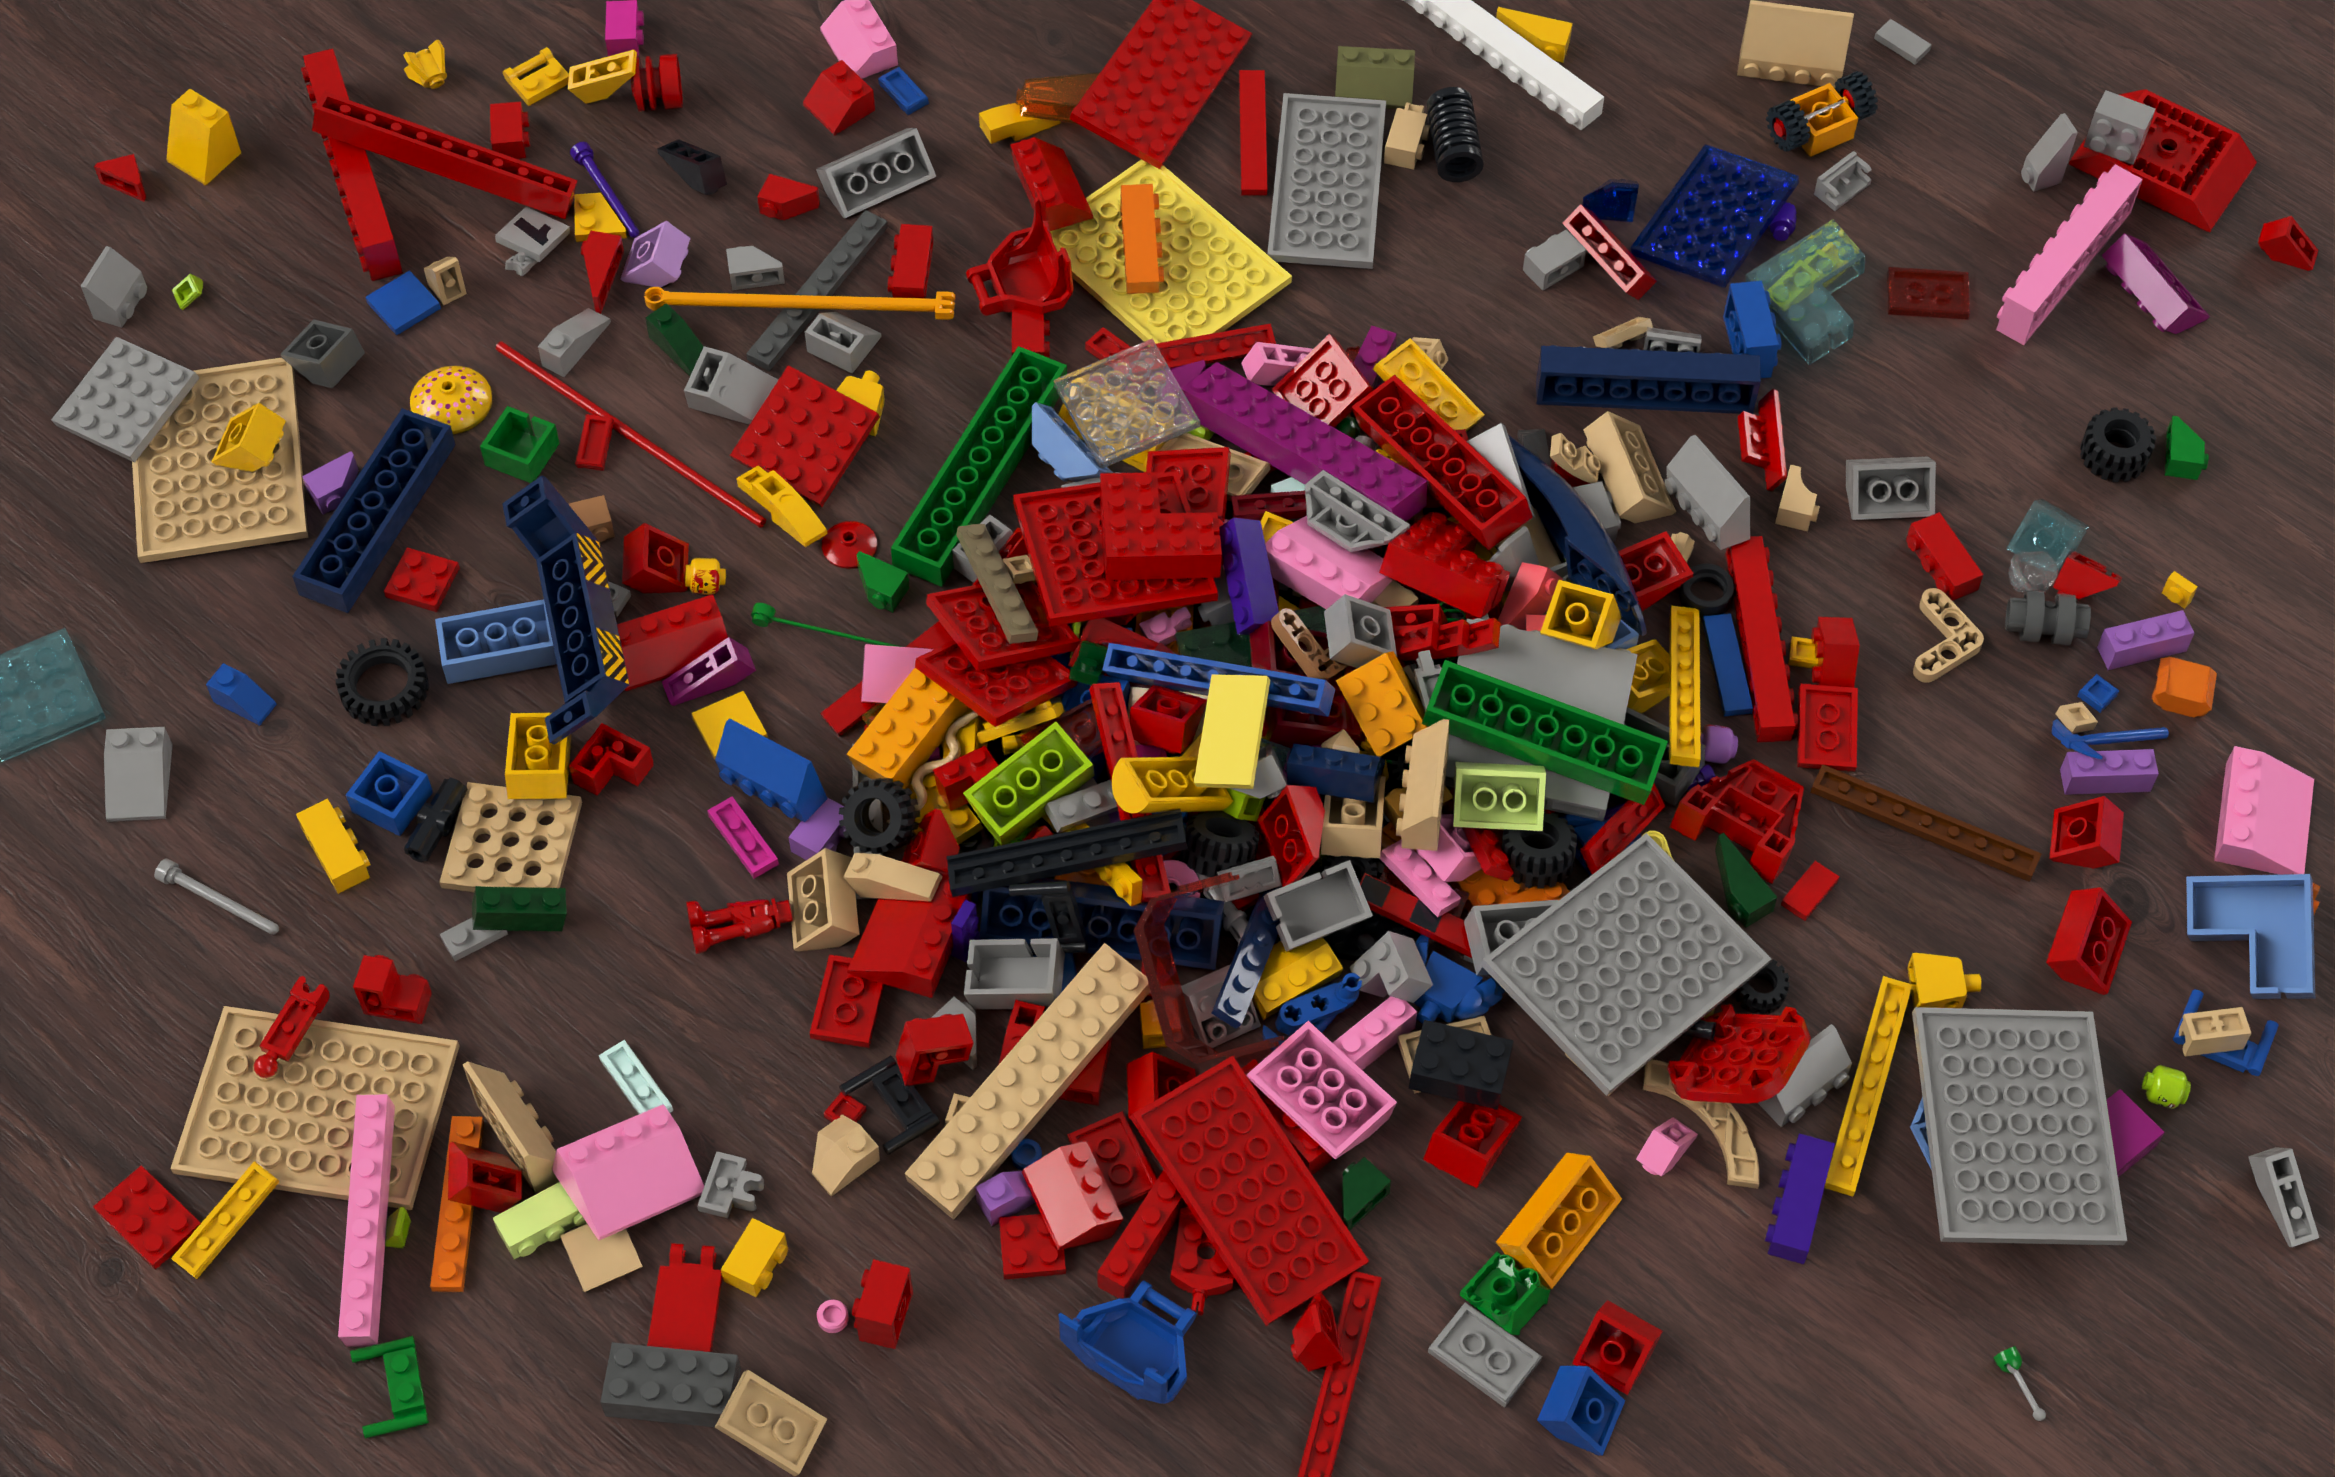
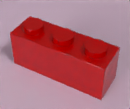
[888,224,934,298]
[1906,512,1984,601]

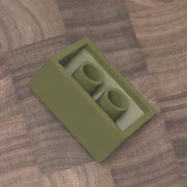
[1335,46,1415,109]

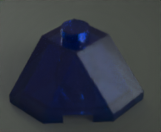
[1582,179,1639,222]

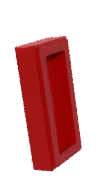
[575,414,614,471]
[1781,861,1839,921]

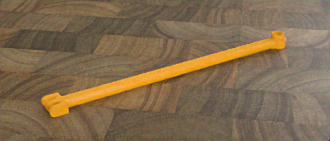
[644,287,955,320]

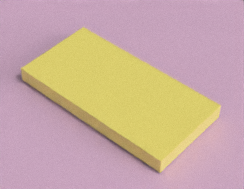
[1194,674,1270,789]

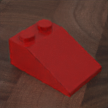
[1618,531,1694,612]
[1258,785,1325,887]
[1423,1101,1522,1188]

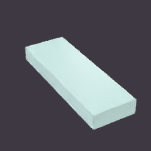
[599,1040,673,1114]

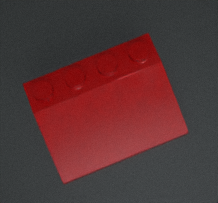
[848,874,972,998]

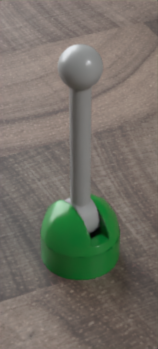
[1993,1346,2046,1421]

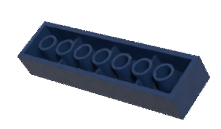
[1536,345,1761,414]
[292,408,456,613]
[980,878,1225,970]

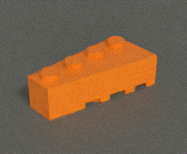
[1120,184,1164,294]

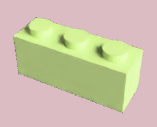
[493,1182,587,1259]

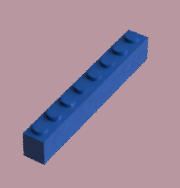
[1102,643,1335,717]

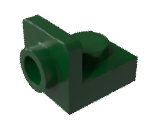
[1069,641,1108,686]

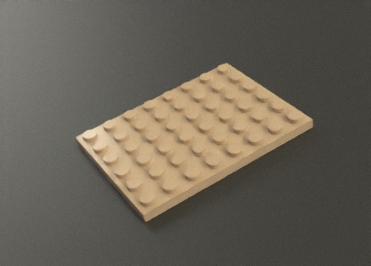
[132,358,308,563]
[170,1006,459,1210]

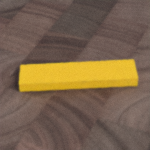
[171,1161,280,1279]

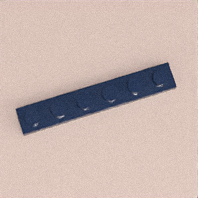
[1211,886,1282,1029]

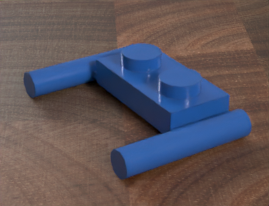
[2173,989,2279,1076]

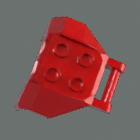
[966,187,1074,316]

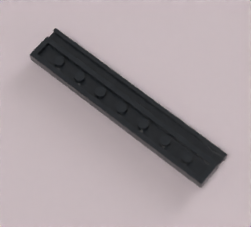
[946,809,1188,897]

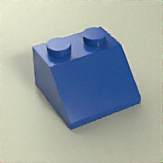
[1537,1366,1625,1456]

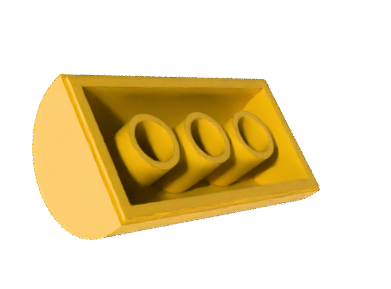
[1112,757,1233,813]

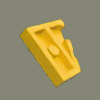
[574,193,627,242]

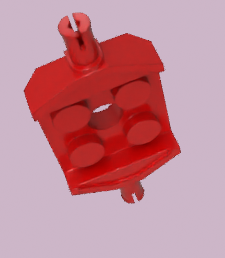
[1170,1207,1234,1316]

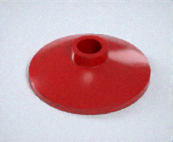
[822,521,877,569]

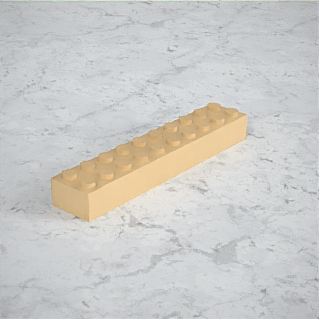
[905,943,1152,1220]

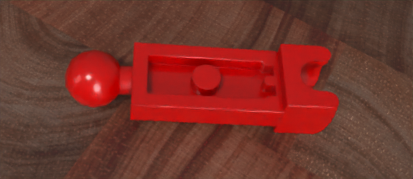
[254,976,330,1079]

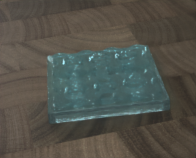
[0,628,106,763]

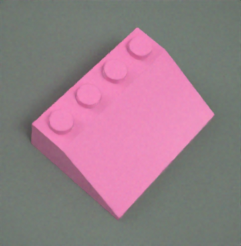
[1265,516,1394,610]
[2214,746,2314,875]
[1247,1021,1397,1160]
[552,1104,704,1240]

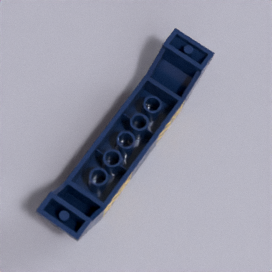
[502,476,630,745]

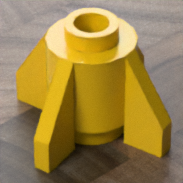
[403,40,447,89]

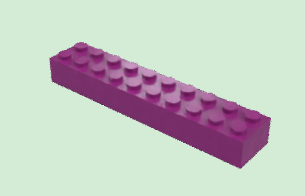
[1181,362,1428,522]

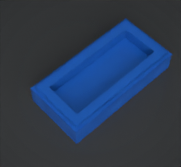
[878,67,929,115]

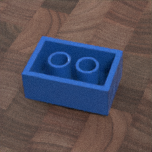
[1723,280,1781,378]

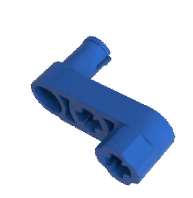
[1275,973,1362,1036]

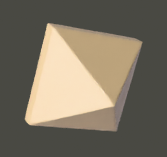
[1321,729,1360,753]

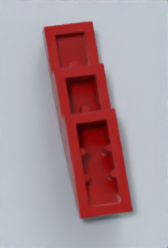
[1393,618,1501,661]

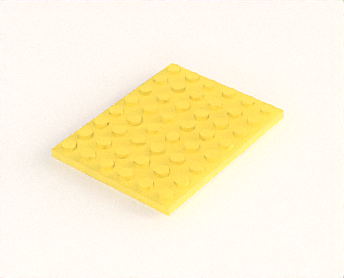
[1050,159,1292,345]

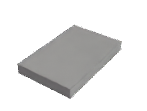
[1428,1302,1542,1408]

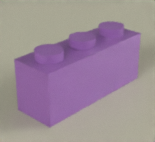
[2097,610,2194,670]
[2060,749,2159,795]

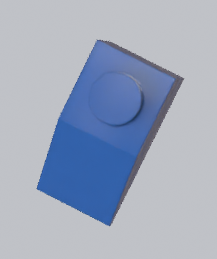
[206,663,277,726]

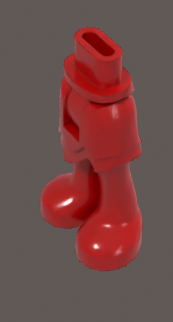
[686,898,793,954]

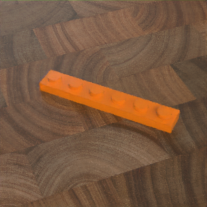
[430,1116,484,1292]

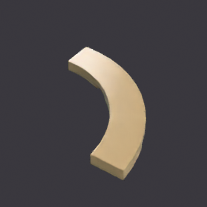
[1643,1060,1759,1189]

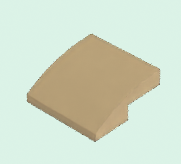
[560,1224,643,1293]

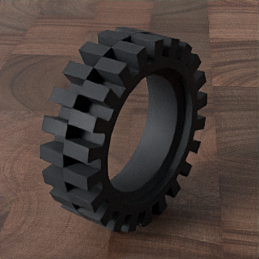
[336,638,429,726]

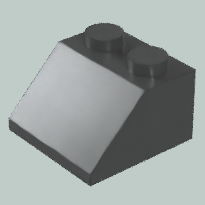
[280,319,365,388]

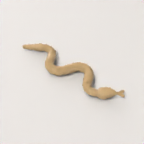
[887,711,978,823]

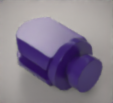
[1770,202,1797,241]

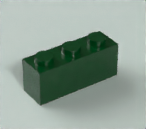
[472,886,567,931]

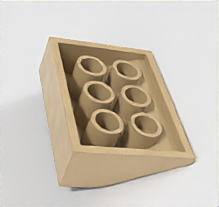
[1737,0,1854,88]
[462,1062,559,1195]

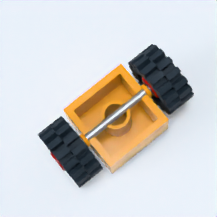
[1766,71,1878,157]

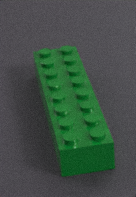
[1422,660,1668,805]

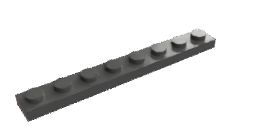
[746,210,888,371]

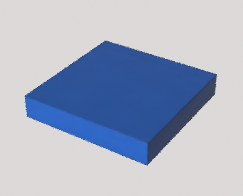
[365,270,441,336]

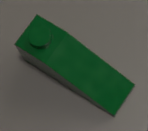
[645,303,704,376]
[1715,833,1777,928]

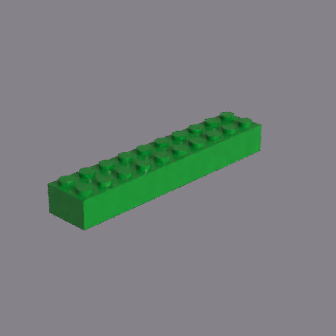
[891,346,1067,587]

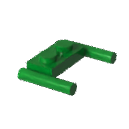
[350,1336,429,1439]

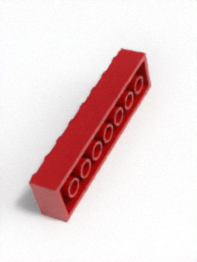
[1352,375,1533,550]

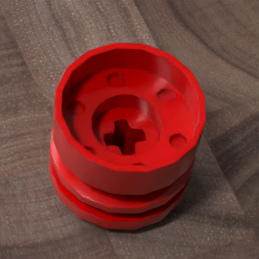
[631,54,683,112]

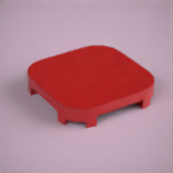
[1667,1004,1811,1104]

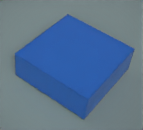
[2078,674,2119,713]

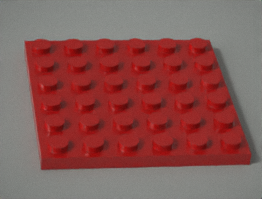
[1013,471,1218,626]

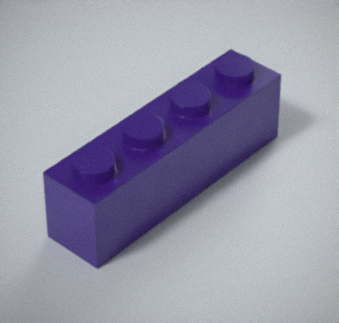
[1219,518,1279,635]
[1765,1133,1835,1264]

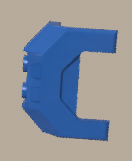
[1058,1280,1197,1404]

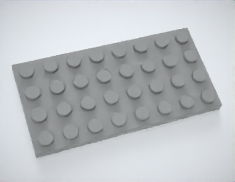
[1267,93,1386,269]

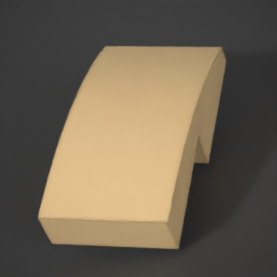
[1550,433,1601,483]

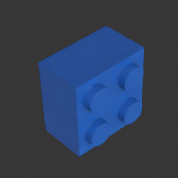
[346,751,433,836]

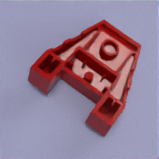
[1670,759,1804,884]

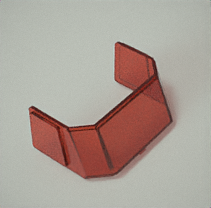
[1134,872,1284,1064]

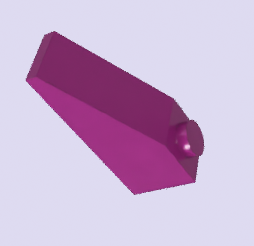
[662,637,756,706]

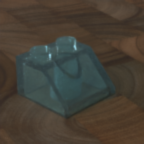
[2006,499,2090,577]

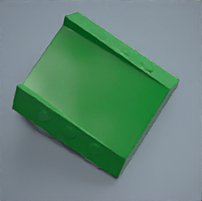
[1460,1251,1550,1335]

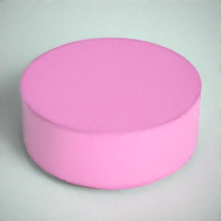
[817,1300,849,1333]

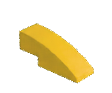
[979,101,1061,144]

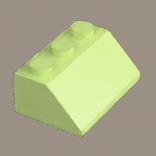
[1453,762,1546,831]

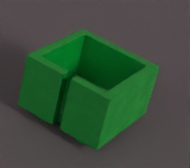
[480,406,560,483]

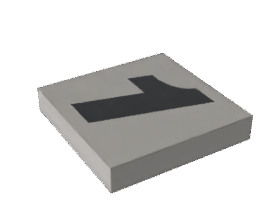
[495,207,570,262]

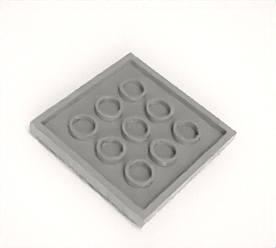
[51,337,199,463]

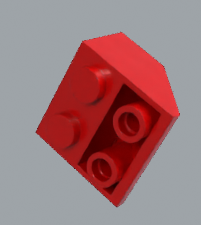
[448,1142,522,1213]

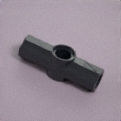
[404,777,468,863]

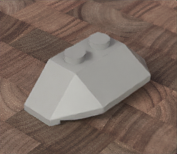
[1305,470,1410,552]

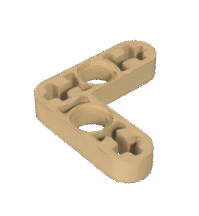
[1913,588,1984,683]

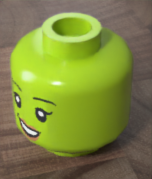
[2142,1065,2191,1109]

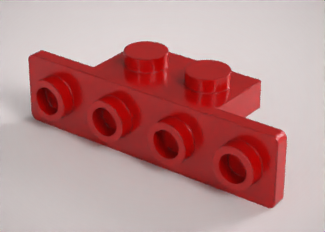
[1738,389,1787,491]

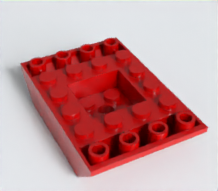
[2069,89,2257,233]

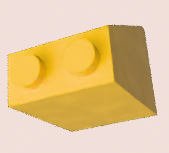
[166,89,241,186]
[1540,580,1622,650]

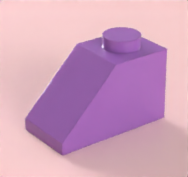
[302,451,359,515]
[975,1171,1036,1226]

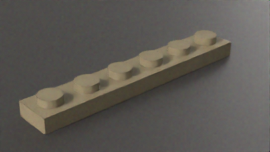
[956,524,1038,644]

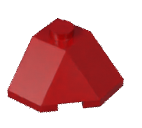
[2053,551,2122,599]
[902,808,960,876]
[1291,1292,1344,1372]

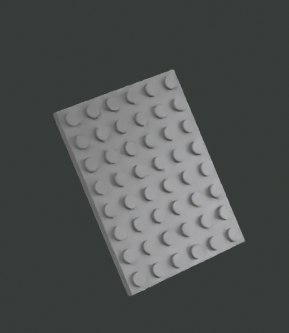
[1480,833,1772,1096]
[1912,1007,2127,1245]

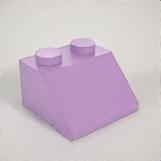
[620,221,690,288]

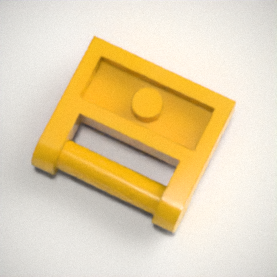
[503,47,569,106]

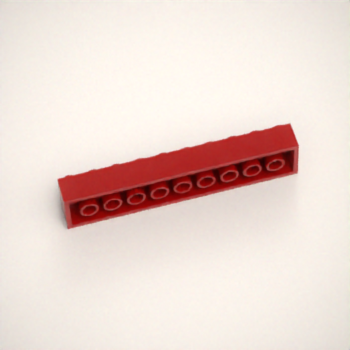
[301,48,403,281]

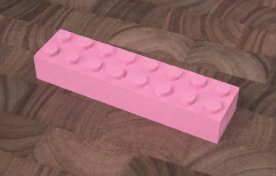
[1996,164,2143,345]

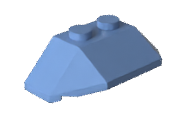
[1032,402,1113,482]

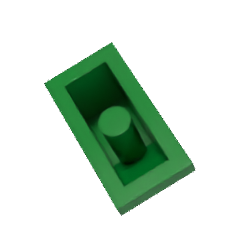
[2164,416,2209,480]
[857,551,910,613]

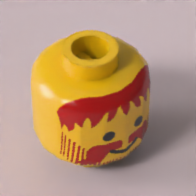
[685,558,726,595]

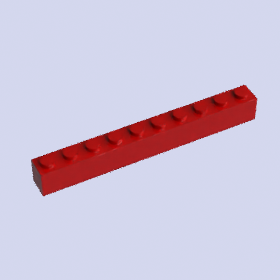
[312,91,578,219]

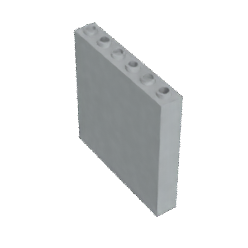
[1445,618,1638,821]

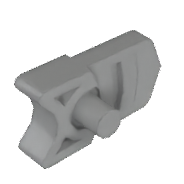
[505,252,538,276]

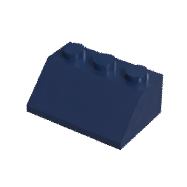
[1287,744,1385,802]

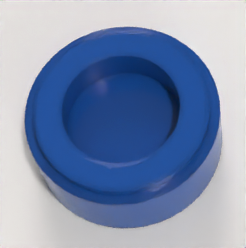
[1011,1139,1042,1171]

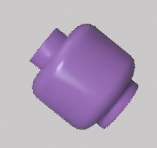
[1700,724,1738,764]

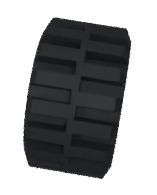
[2080,407,2156,482]
[839,778,920,854]
[1181,811,1260,879]
[1501,811,1577,889]

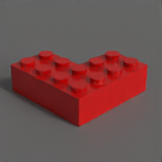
[1099,472,1222,580]
[1379,512,1511,619]

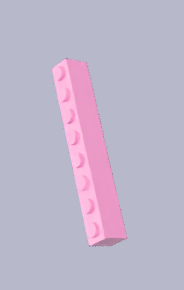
[338,1094,395,1347]

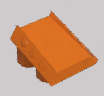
[2152,657,2217,718]

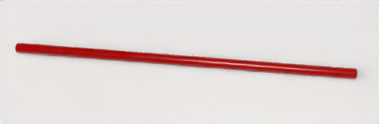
[496,341,766,528]

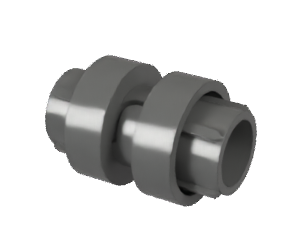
[2005,590,2091,645]

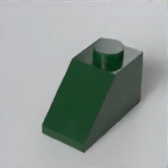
[1342,1157,1391,1231]

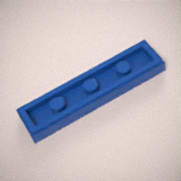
[1702,613,1753,716]

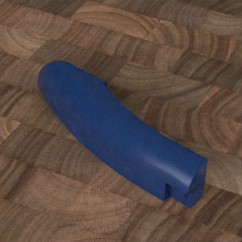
[1508,435,1647,637]

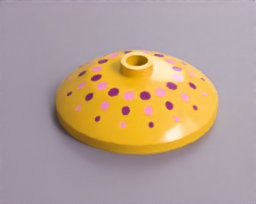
[410,366,492,434]

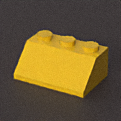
[1252,938,1343,1020]

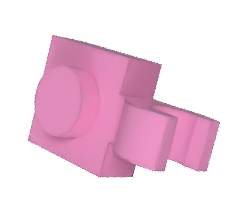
[1139,607,1192,645]

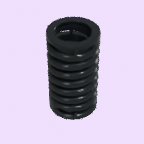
[1426,87,1484,182]

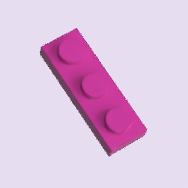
[707,796,779,879]

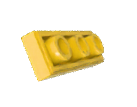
[976,700,1065,744]

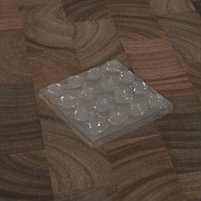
[1053,338,1200,468]

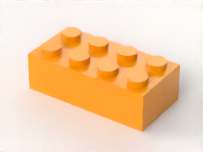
[847,668,969,789]

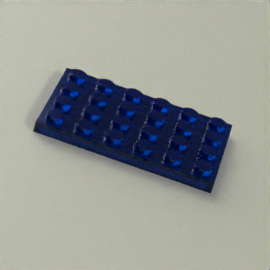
[1630,144,1799,288]

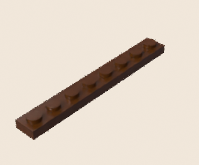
[1810,764,2042,882]

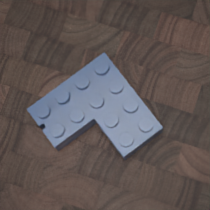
[2186,874,2315,999]

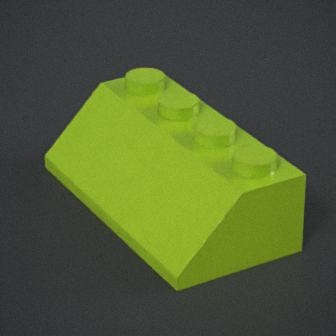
[963,722,1095,845]

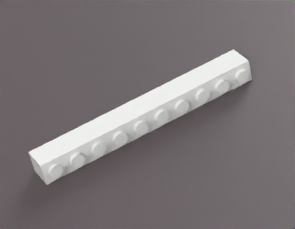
[1404,0,1604,130]

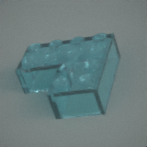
[1746,219,1865,365]

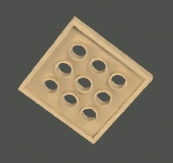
[439,782,582,892]

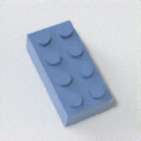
[435,599,557,684]

